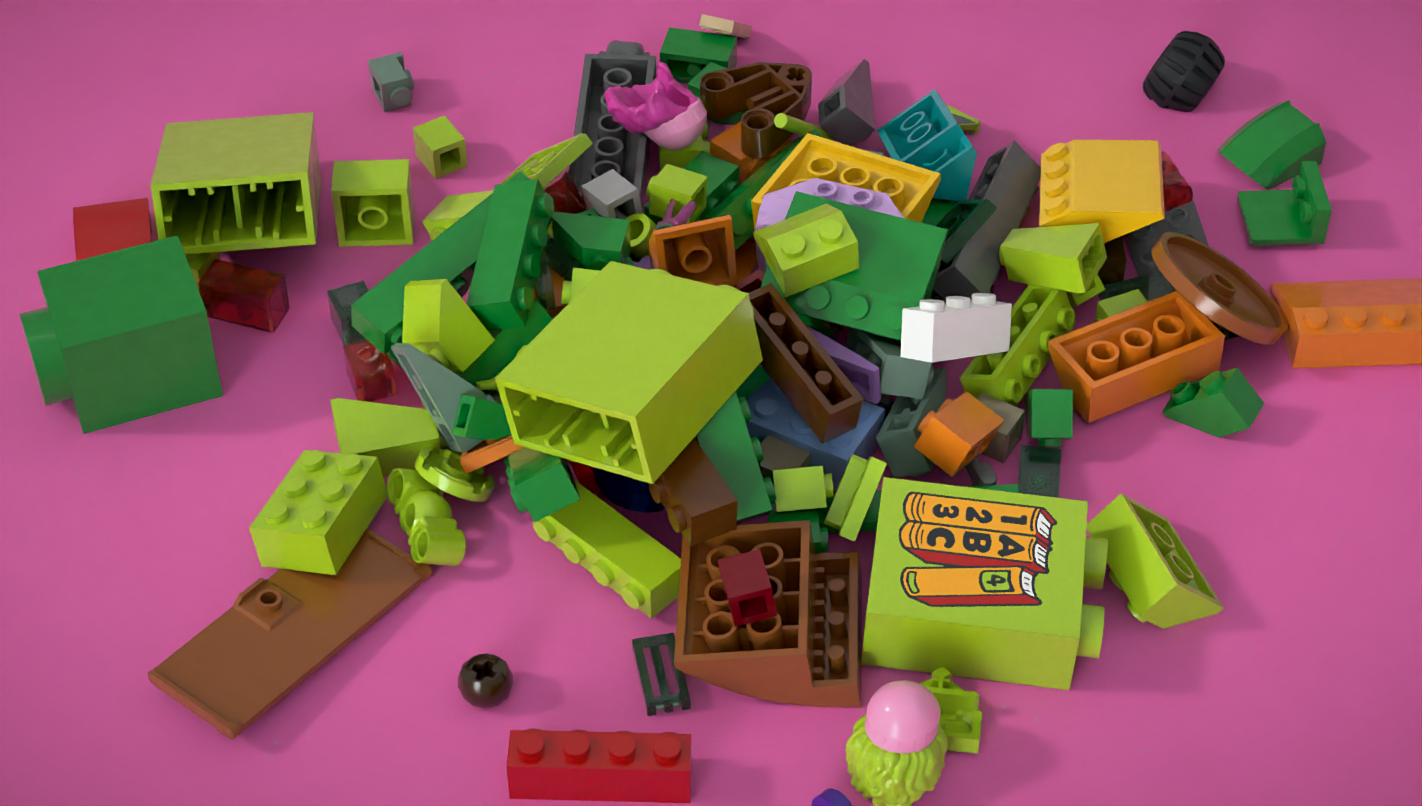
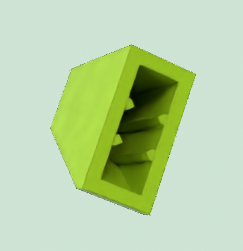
[999,223,1107,293]
[330,398,448,477]

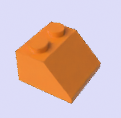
[648,215,738,286]

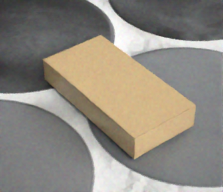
[699,14,752,39]

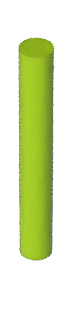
[774,113,834,141]

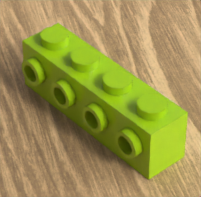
[960,284,1076,406]
[533,481,681,619]

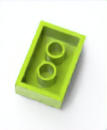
[249,450,387,575]

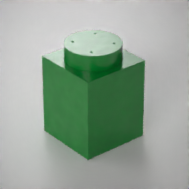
[19,235,223,434]

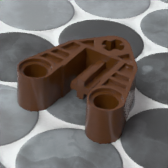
[700,62,812,158]

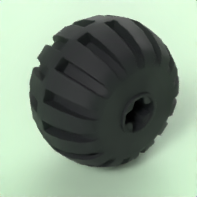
[1143,31,1225,112]

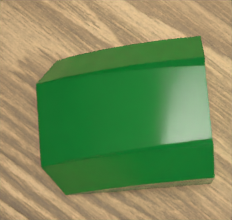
[1217,100,1326,190]

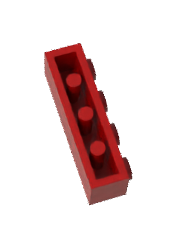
[506,728,692,803]

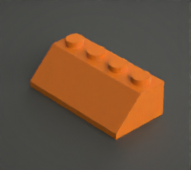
[1047,291,1225,423]

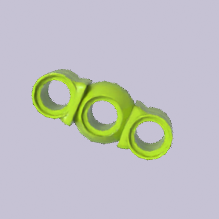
[387,468,466,566]

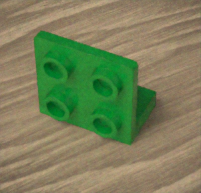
[1237,161,1332,246]

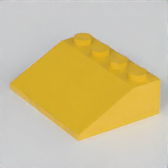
[751,133,941,230]
[1039,139,1165,243]

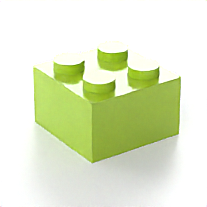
[331,159,415,247]

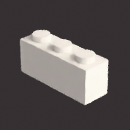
[900,293,1012,363]

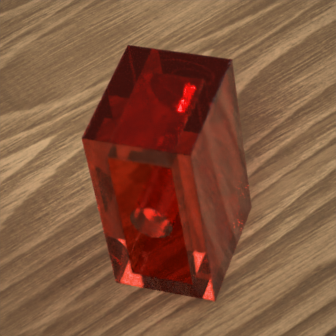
[198,259,290,333]

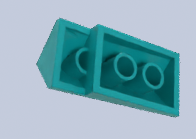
[876,89,977,201]

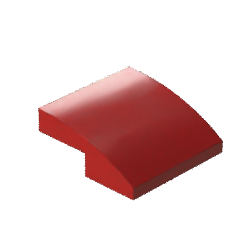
[73,198,152,261]

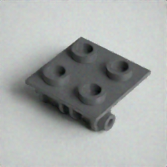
[1126,201,1209,282]

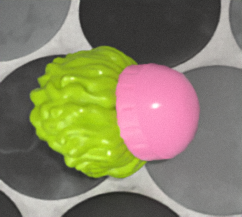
[845,680,948,806]

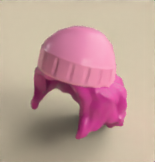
[604,62,707,150]

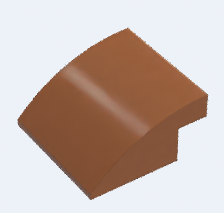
[674,520,862,707]

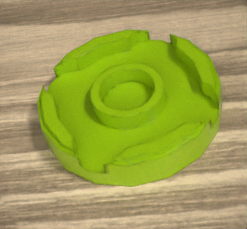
[415,446,495,502]

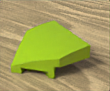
[824,454,887,542]
[920,666,982,754]

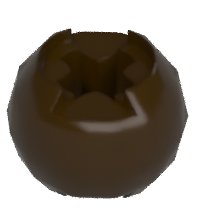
[458,653,513,708]

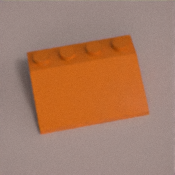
[1270,278,1422,369]

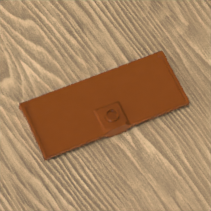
[148,528,433,740]

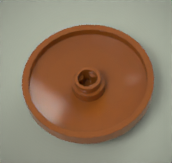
[1151,232,1288,345]

